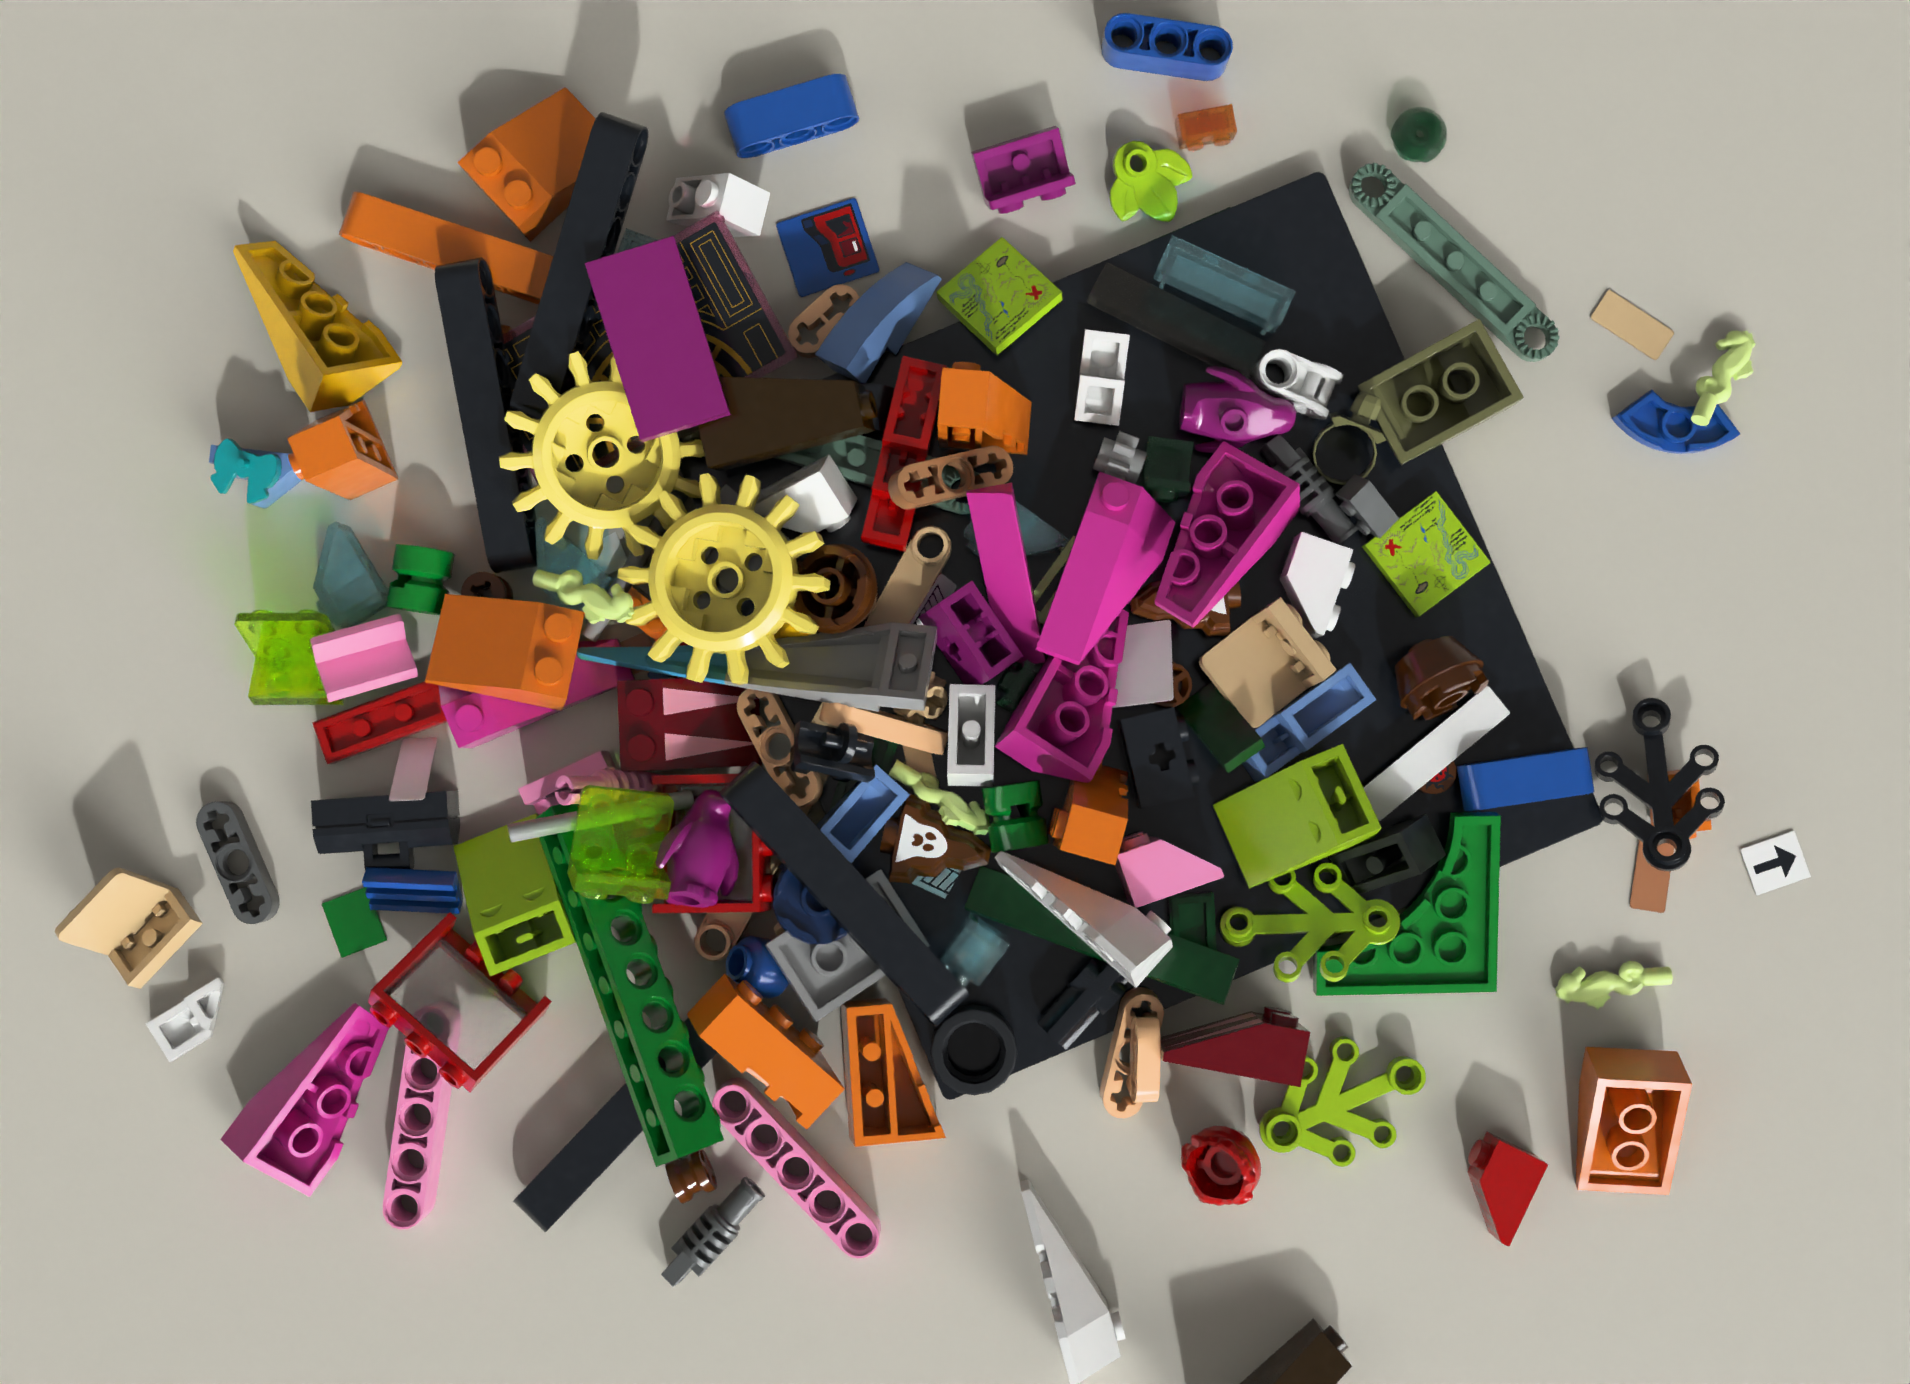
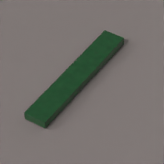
[964,866,1239,1005]

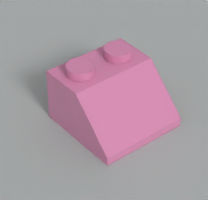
[1115,831,1224,908]

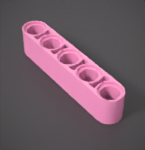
[383,1001,461,1230]
[712,1077,881,1259]

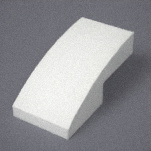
[1074,329,1130,426]

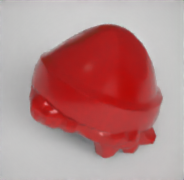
[1181,1126,1261,1206]

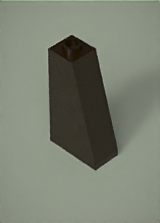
[698,377,878,471]
[1240,1318,1352,1384]

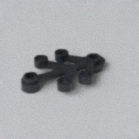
[1595,698,1725,871]

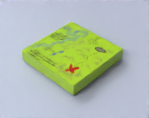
[936,237,1063,355]
[1362,491,1491,617]

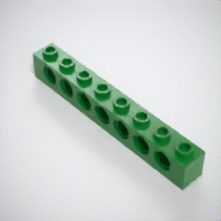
[535,804,724,1167]

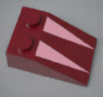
[617,678,763,772]
[1161,1006,1310,1087]

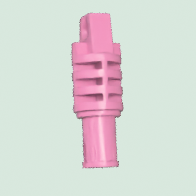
[555,769,663,807]

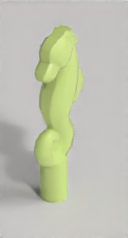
[1691,330,1756,426]
[533,569,634,624]
[888,760,990,835]
[1555,961,1673,1009]

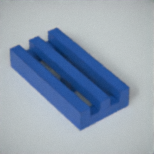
[362,867,463,914]

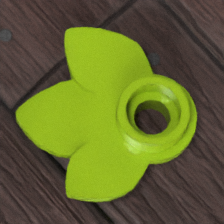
[1109,141,1193,222]

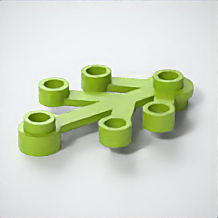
[1220,863,1400,983]
[1259,1036,1426,1167]

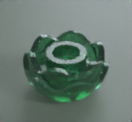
[1391,107,1447,163]

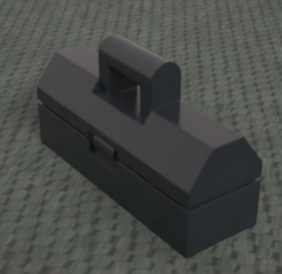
[311,790,460,870]

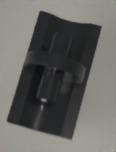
[790,720,875,783]

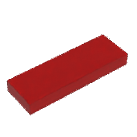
[312,681,447,764]

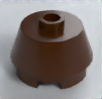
[794,544,878,634]
[1395,636,1489,720]

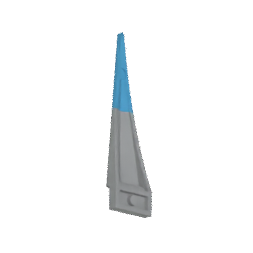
[577,622,937,712]

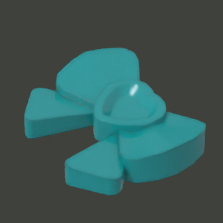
[210,439,282,504]

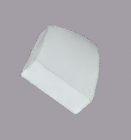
[146,977,224,1062]

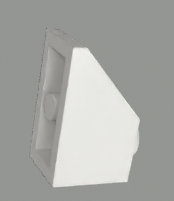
[754,454,858,533]
[947,684,995,787]

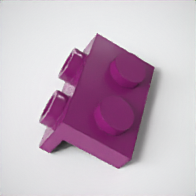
[971,126,1076,214]

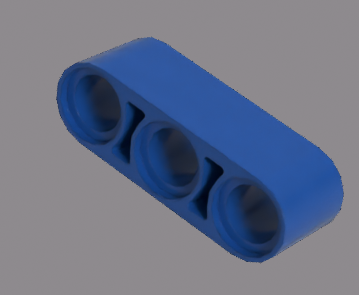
[1101,13,1233,81]
[724,74,859,158]
[1457,747,1595,811]

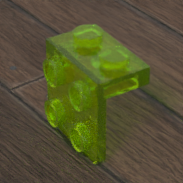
[234,609,344,705]
[567,785,674,904]

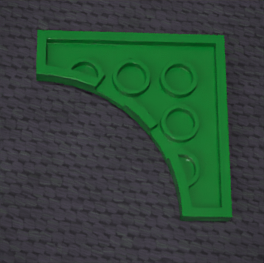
[1313,812,1501,996]

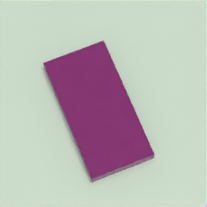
[585,236,731,442]

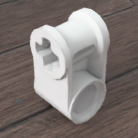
[1250,349,1343,420]

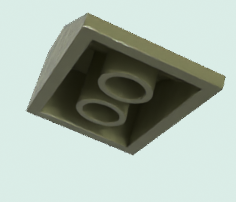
[1357,319,1524,465]

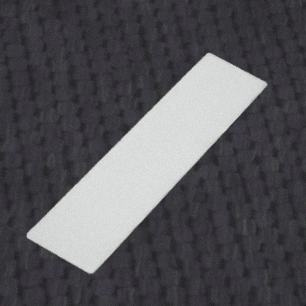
[1364,686,1510,821]

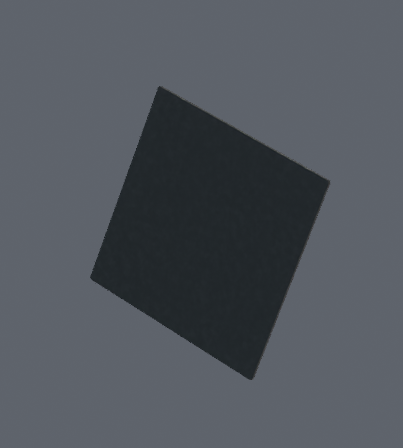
[679,172,1602,1100]

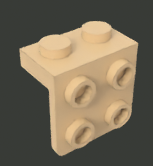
[1199,597,1337,729]
[55,868,203,989]

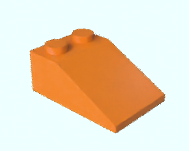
[457,87,596,242]
[425,594,585,711]
[1576,1047,1692,1195]

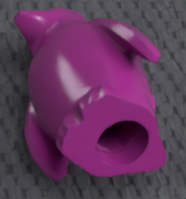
[1179,366,1296,453]
[656,789,739,908]

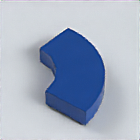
[1611,389,1740,454]

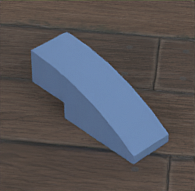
[815,262,942,383]
[1242,663,1376,782]
[779,764,910,871]

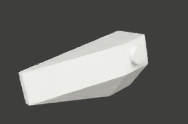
[995,851,1173,988]
[1020,1179,1126,1384]

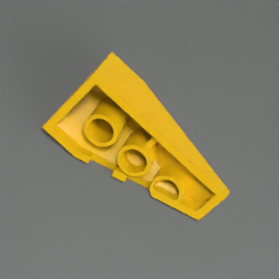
[233,241,402,412]

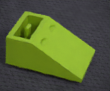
[1213,744,1382,889]
[453,813,576,976]

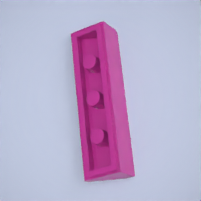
[966,482,1045,664]

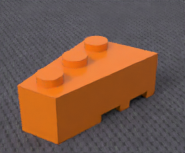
[937,362,1032,455]
[287,399,398,500]
[1047,765,1128,865]
[687,973,845,1130]
[841,998,946,1147]

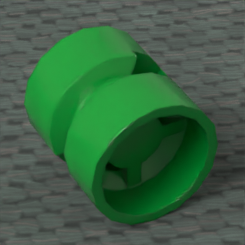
[386,544,455,615]
[982,780,1049,852]

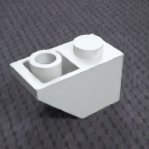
[666,173,770,237]
[1280,532,1355,639]

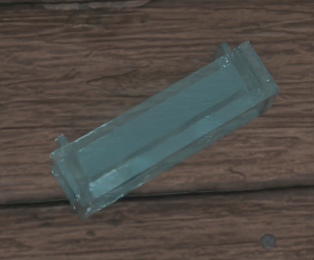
[1153,235,1296,335]

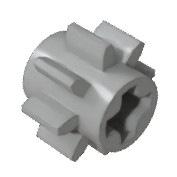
[1093,431,1147,484]

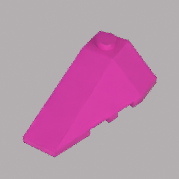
[1155,441,1300,628]
[1035,472,1175,665]
[994,609,1129,783]
[438,639,635,749]
[220,1003,389,1197]

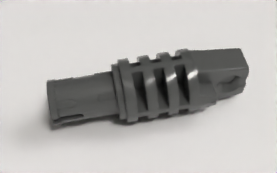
[1260,434,1359,545]
[661,1177,765,1287]

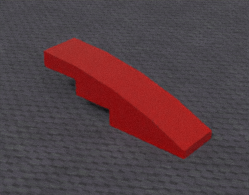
[861,356,947,552]

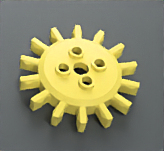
[499,351,705,560]
[617,473,831,685]

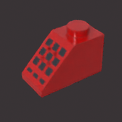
[1467,1131,1549,1247]

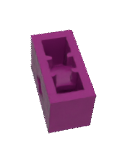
[918,581,1023,685]

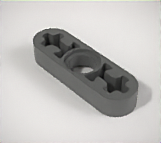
[196,801,280,924]

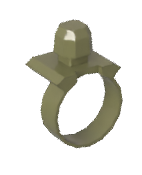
[1312,391,1386,485]

